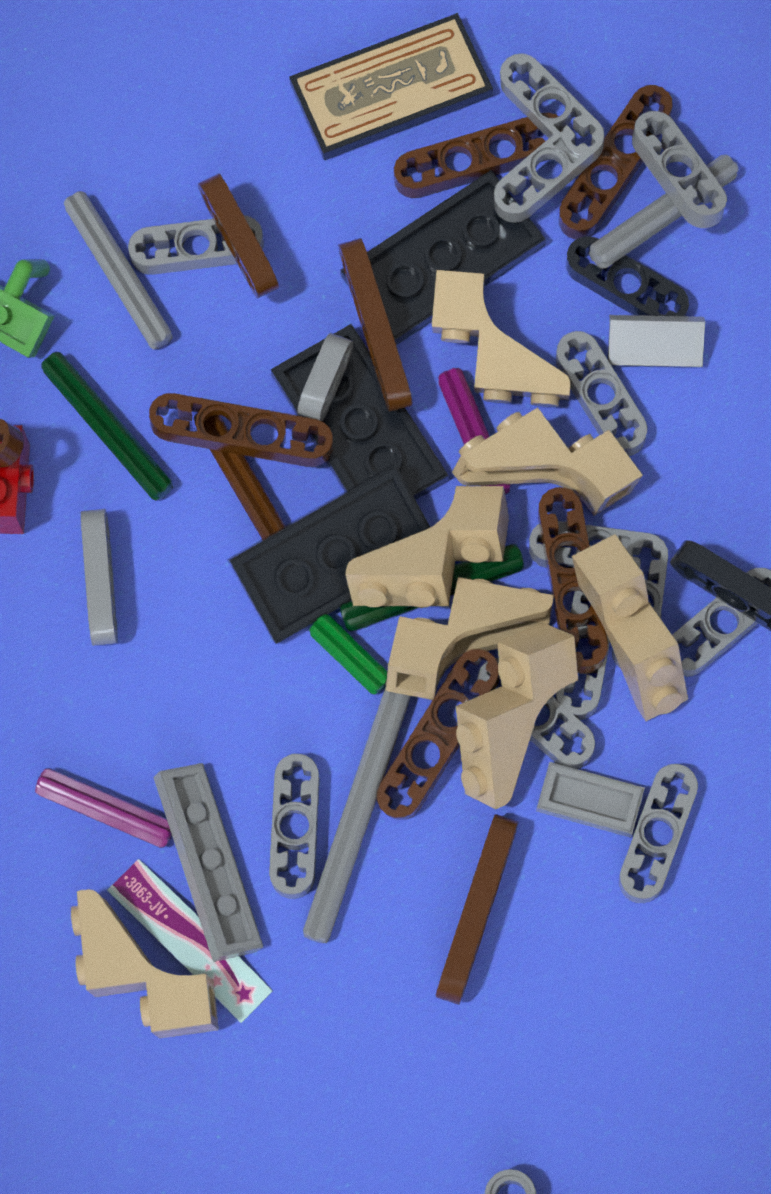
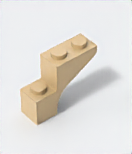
[432,270,570,407]
[452,407,643,516]
[345,486,509,608]
[572,534,688,721]
[386,577,554,700]
[456,623,578,809]
[71,889,219,1038]

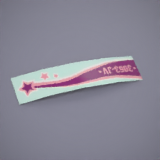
[107,859,273,1023]

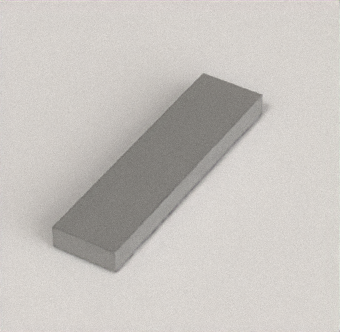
[153,763,263,962]

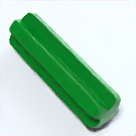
[310,614,387,695]

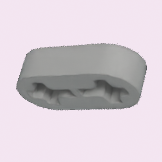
[298,333,353,421]

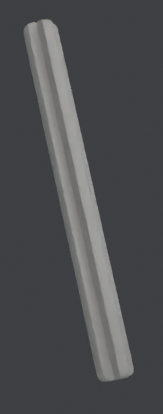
[303,687,411,943]

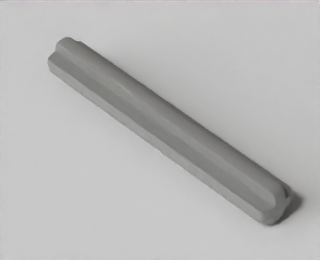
[589,154,739,269]
[64,191,172,350]

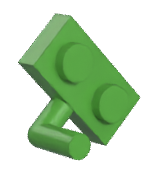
[0,259,55,358]

